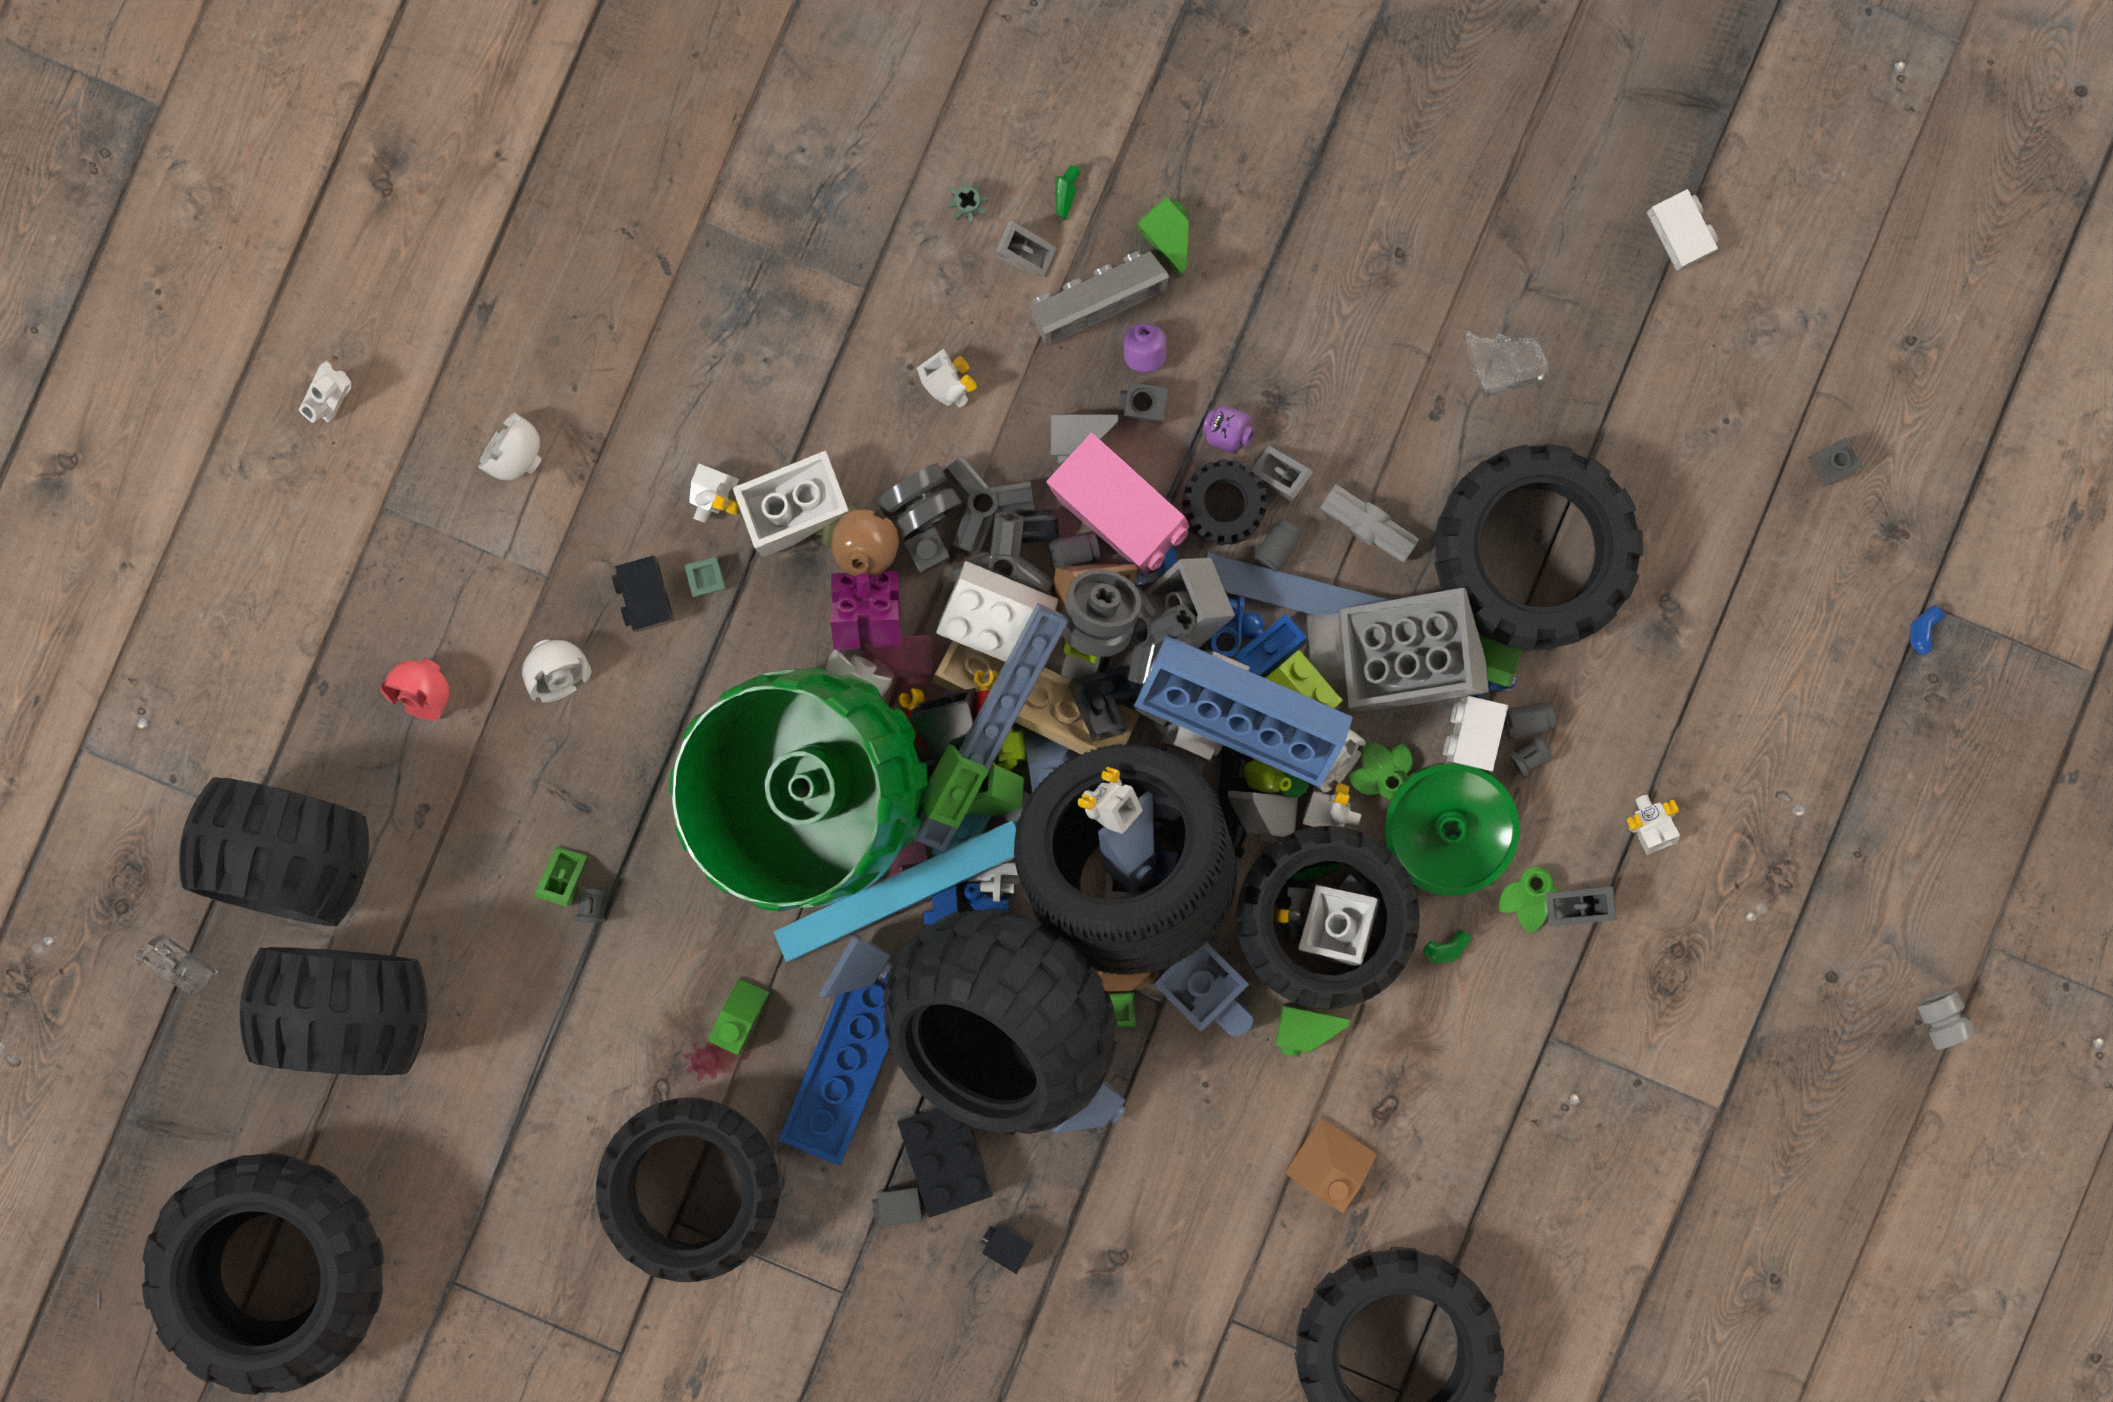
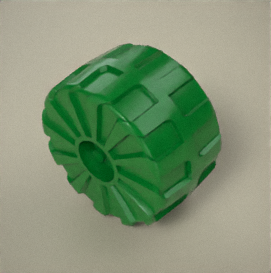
[669,668,928,912]

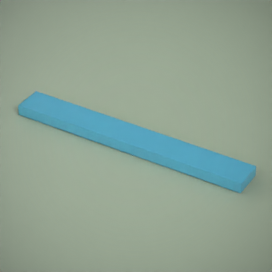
[774,820,1017,963]

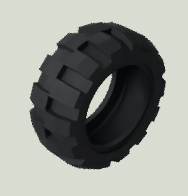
[1434,443,1643,650]
[1294,1247,1505,1402]

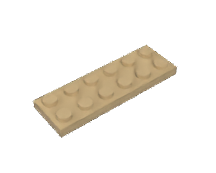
[932,641,1140,755]

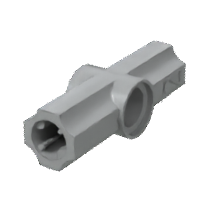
[1319,484,1419,563]

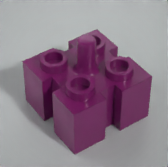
[831,571,901,650]

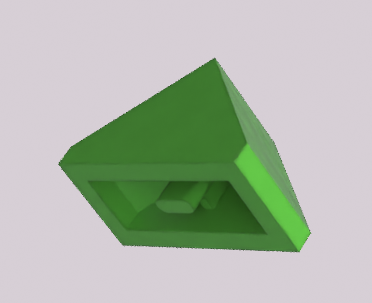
[534,846,588,906]

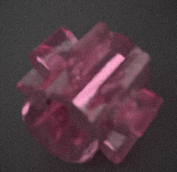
[684,1041,726,1081]

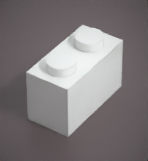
[1647,189,1718,271]

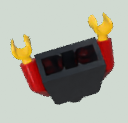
[899,669,998,761]

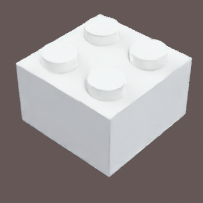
[1443,696,1508,772]

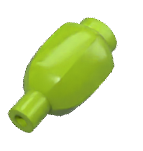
[1243,759,1291,793]

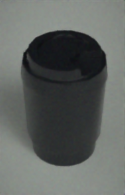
[1018,509,1059,543]

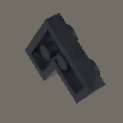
[1068,665,1141,742]

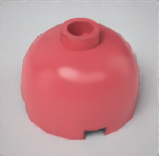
[380,659,450,721]

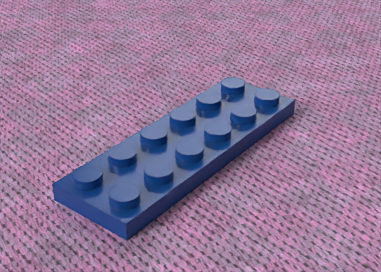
[778,969,891,1166]

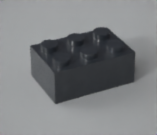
[897,1106,994,1218]

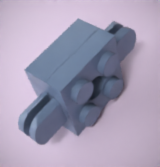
[1153,942,1253,1036]

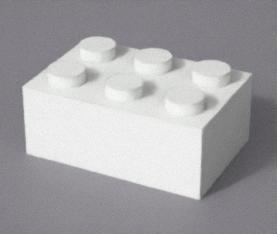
[936,561,1058,662]

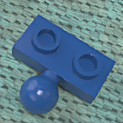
[1234,611,1309,678]

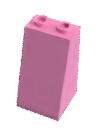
[1046,432,1190,576]

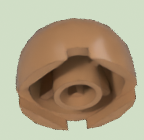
[831,510,900,578]

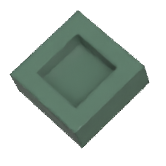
[684,556,726,598]

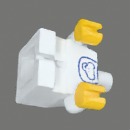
[916,349,977,407]
[689,463,739,523]
[1078,767,1143,834]
[1303,783,1361,827]
[1627,795,1680,855]

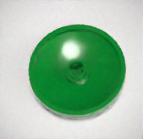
[1384,762,1520,896]

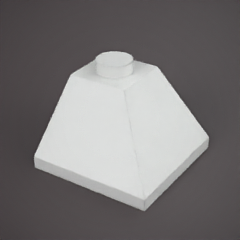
[1298,885,1380,965]

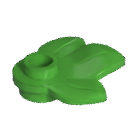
[1348,742,1413,801]
[1499,867,1560,933]

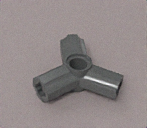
[943,456,1035,556]
[952,511,1053,594]
[1128,587,1196,684]

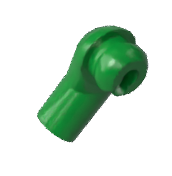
[1423,928,1473,964]

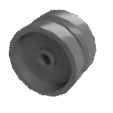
[876,463,962,542]
[1062,569,1142,657]

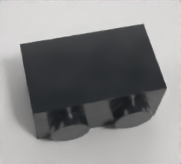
[612,555,675,632]

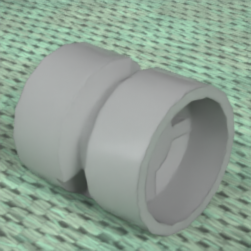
[1917,989,1976,1050]

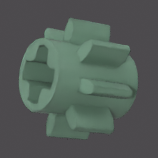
[947,180,989,224]

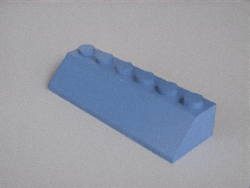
[1134,635,1353,787]

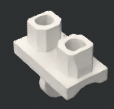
[299,361,352,423]
[968,859,1021,902]

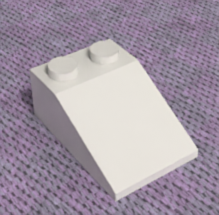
[733,450,849,557]

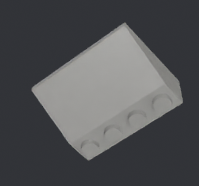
[1029,250,1169,347]
[1340,588,1489,712]

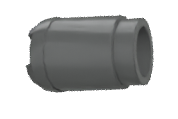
[1254,519,1303,572]
[1049,532,1101,569]
[1504,702,1556,740]

